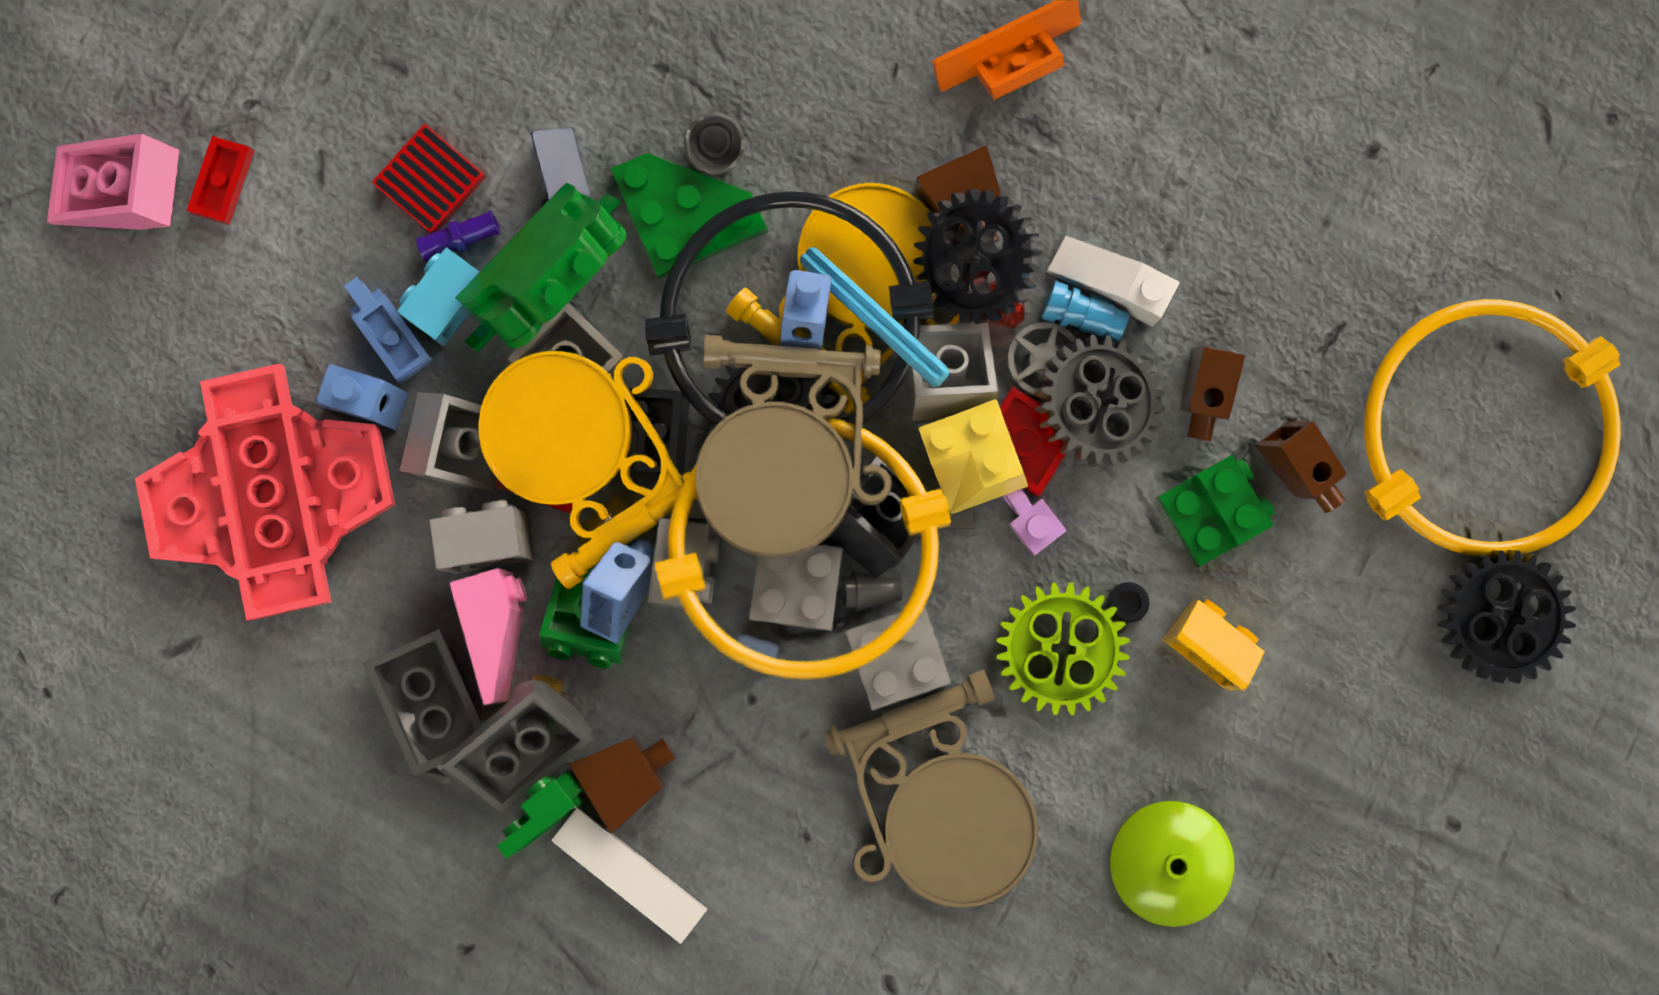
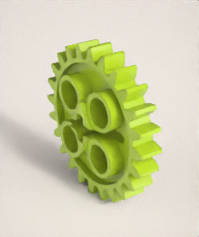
[996,582,1130,716]

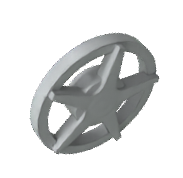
[1007,322,1076,397]

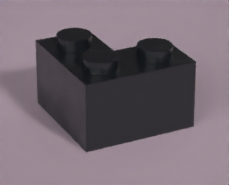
[628,387,690,476]

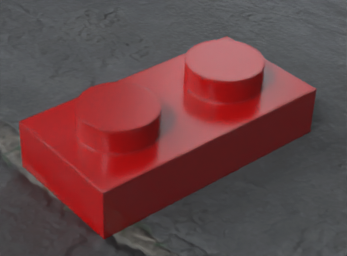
[186,136,255,225]

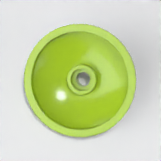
[1109,801,1234,927]

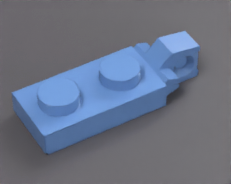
[344,277,434,384]

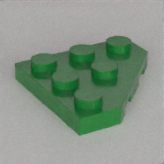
[610,153,768,279]

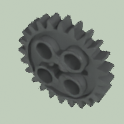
[1035,335,1165,467]

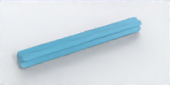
[800,247,949,387]

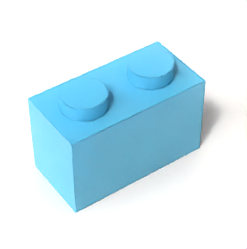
[397,247,479,347]

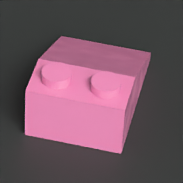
[47,134,179,230]
[450,568,527,705]

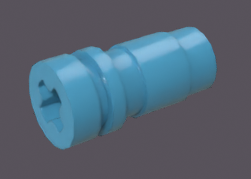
[1040,281,1129,343]

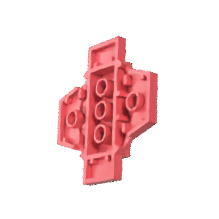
[135,364,396,621]

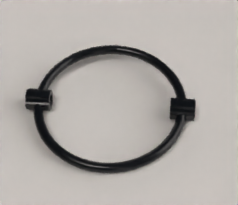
[645,191,934,426]

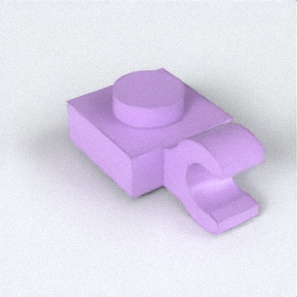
[1002,489,1067,556]

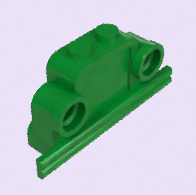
[455,182,626,353]

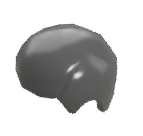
[684,112,745,175]

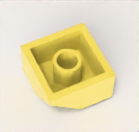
[919,399,1028,515]

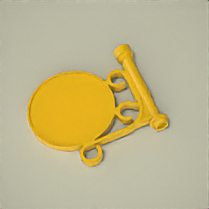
[725,183,959,415]
[478,351,698,589]

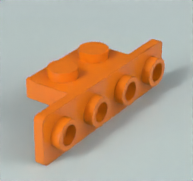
[932,0,1081,100]

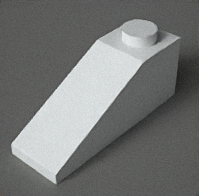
[1047,236,1180,327]

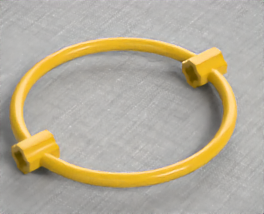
[1364,299,1621,558]
[654,418,951,679]

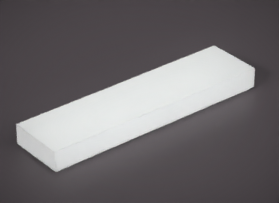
[551,807,707,944]

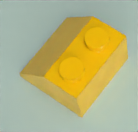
[1161,599,1265,691]

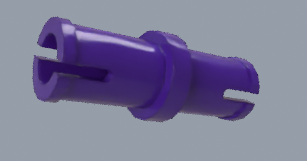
[416,210,501,262]

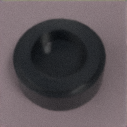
[1107,582,1150,623]

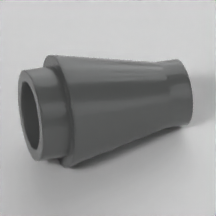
[841,571,903,612]

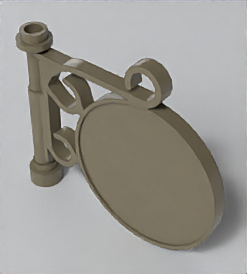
[696,335,891,557]
[823,669,1038,908]

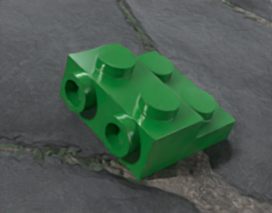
[1156,455,1275,568]
[539,568,631,669]
[496,770,587,859]

